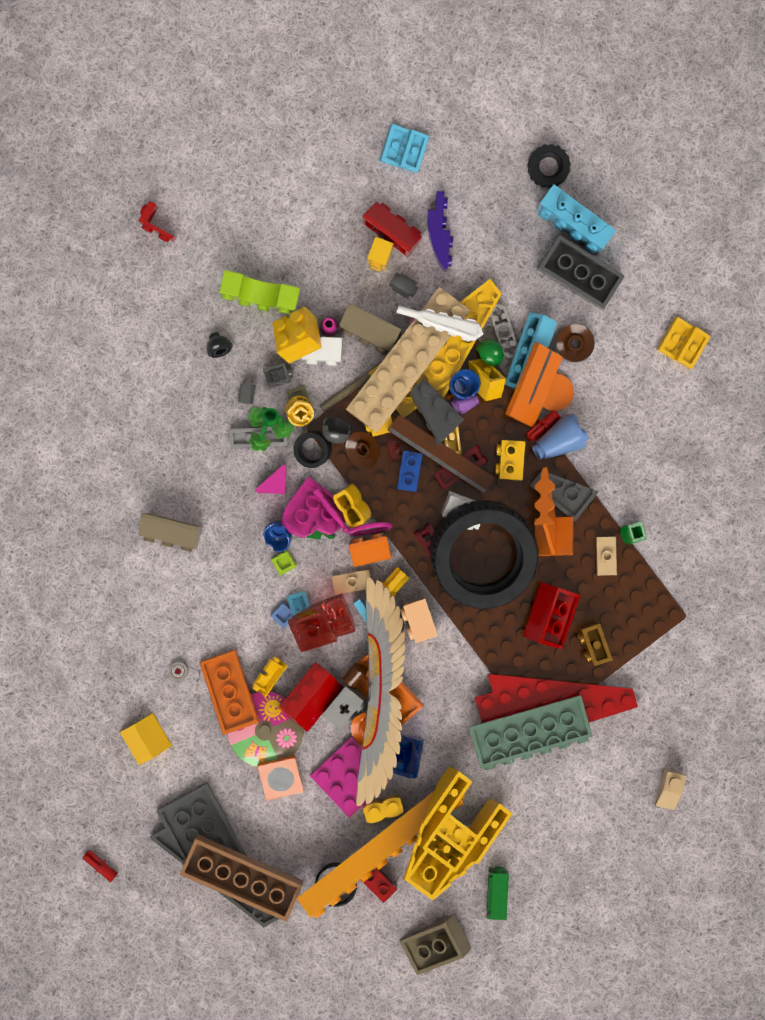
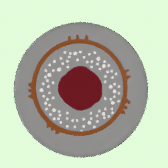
[169,661,188,681]

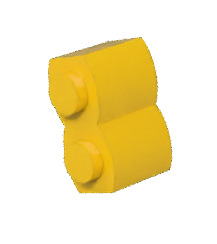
[333,484,372,528]
[363,794,404,823]

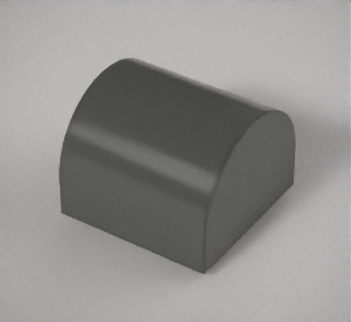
[238,383,256,405]

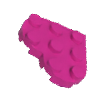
[281,477,346,538]

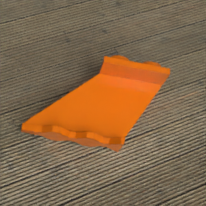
[534,467,574,556]

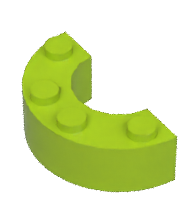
[219,270,300,315]

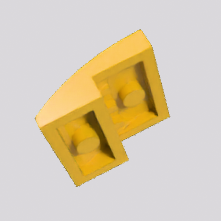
[656,317,711,370]

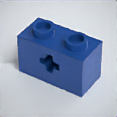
[397,451,422,492]

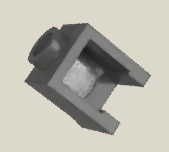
[263,363,293,388]

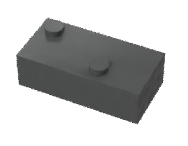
[536,235,625,310]

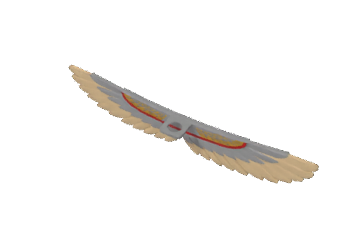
[356,578,405,806]

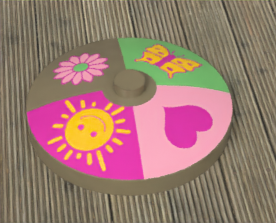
[227,691,304,767]

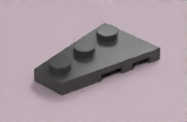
[409,378,464,446]
[529,471,599,522]

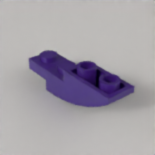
[427,191,453,272]

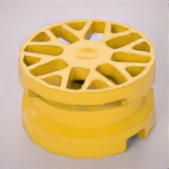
[285,396,314,426]

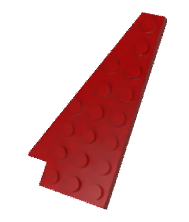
[474,673,638,723]

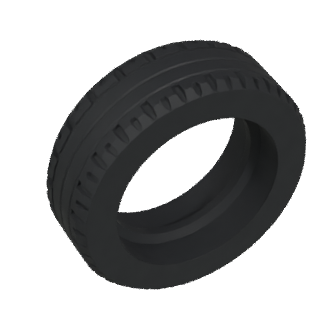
[430,500,539,609]

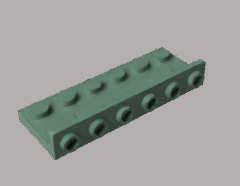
[469,695,593,770]

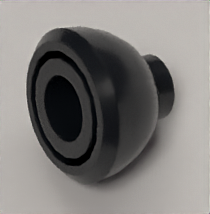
[207,332,233,358]

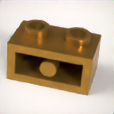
[577,622,613,667]

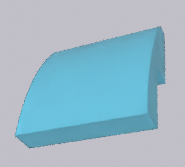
[379,124,429,173]

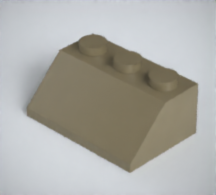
[339,303,401,355]
[139,513,202,552]

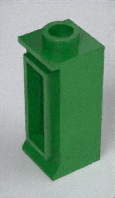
[486,866,509,920]

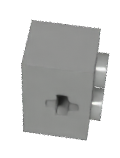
[322,685,366,729]

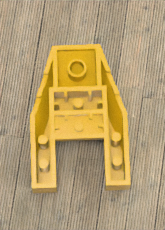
[403,766,512,901]

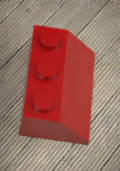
[362,202,422,257]
[523,582,581,650]
[278,662,343,732]

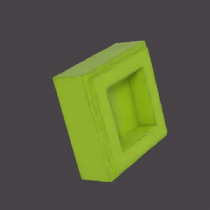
[271,550,297,576]

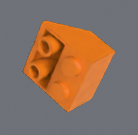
[349,533,391,567]

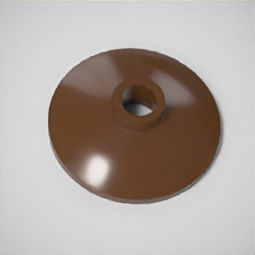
[556,324,595,362]
[345,431,380,469]

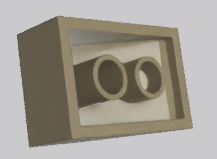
[400,914,472,975]

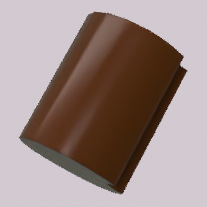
[342,663,367,689]

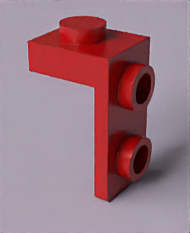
[138,201,176,243]

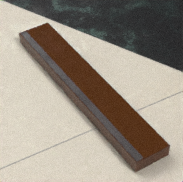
[387,414,495,494]

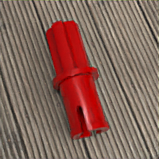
[526,410,561,442]
[83,850,118,883]

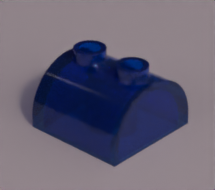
[393,733,424,779]

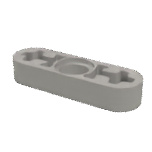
[490,304,518,359]

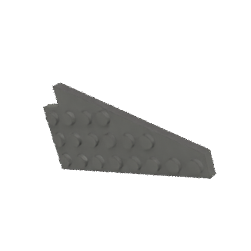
[150,782,279,928]

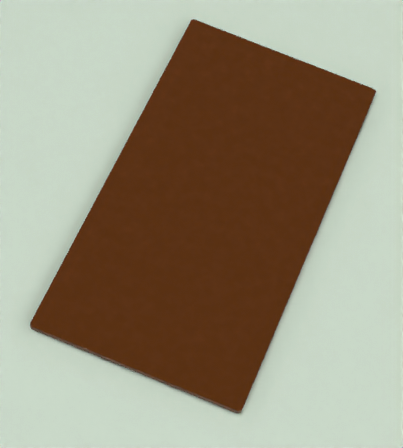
[307,339,686,685]

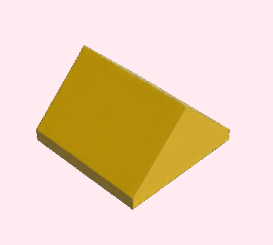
[120,713,172,765]

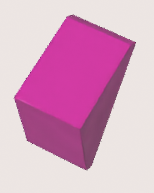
[255,464,287,494]

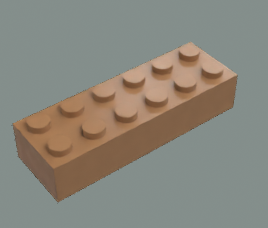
[179,834,303,922]

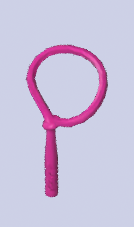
[313,488,393,536]

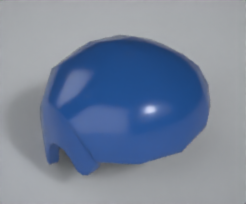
[449,369,481,400]
[263,521,292,552]

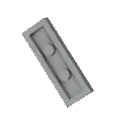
[229,427,288,449]

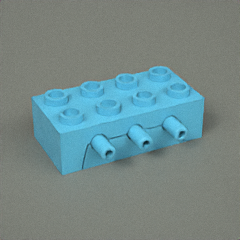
[536,185,617,255]

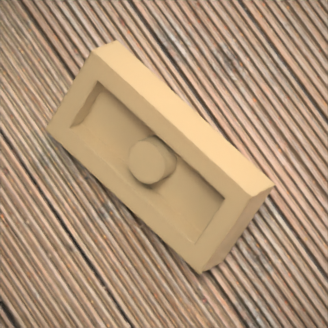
[596,537,617,576]
[331,569,371,595]

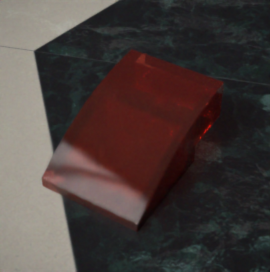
[288,593,355,652]

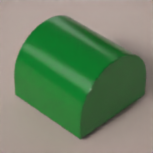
[620,521,647,544]

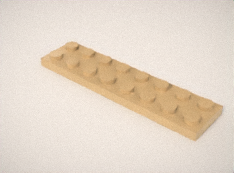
[346,287,470,433]

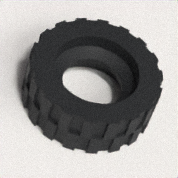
[527,144,571,189]

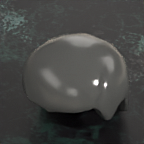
[322,417,351,444]

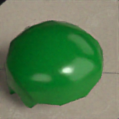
[476,339,504,367]

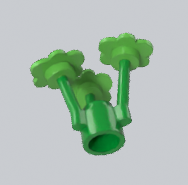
[248,407,294,452]

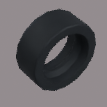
[293,431,332,468]

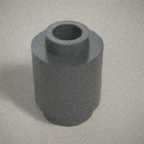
[389,272,419,299]

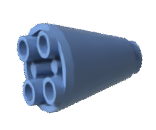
[532,413,589,460]

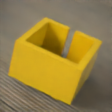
[272,306,322,364]

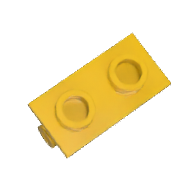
[252,656,288,697]

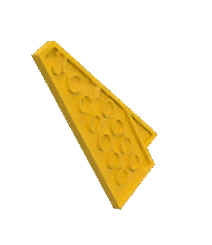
[368,279,502,418]

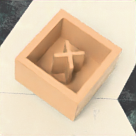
[400,597,438,643]

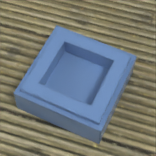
[270,602,293,628]

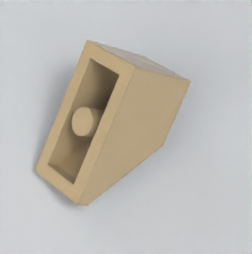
[655,768,686,810]

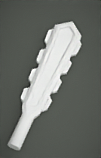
[397,306,484,342]

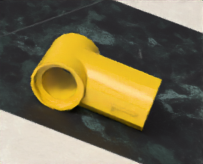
[381,567,409,597]

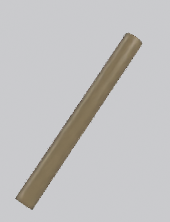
[320,361,382,412]

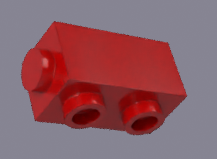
[361,868,397,903]

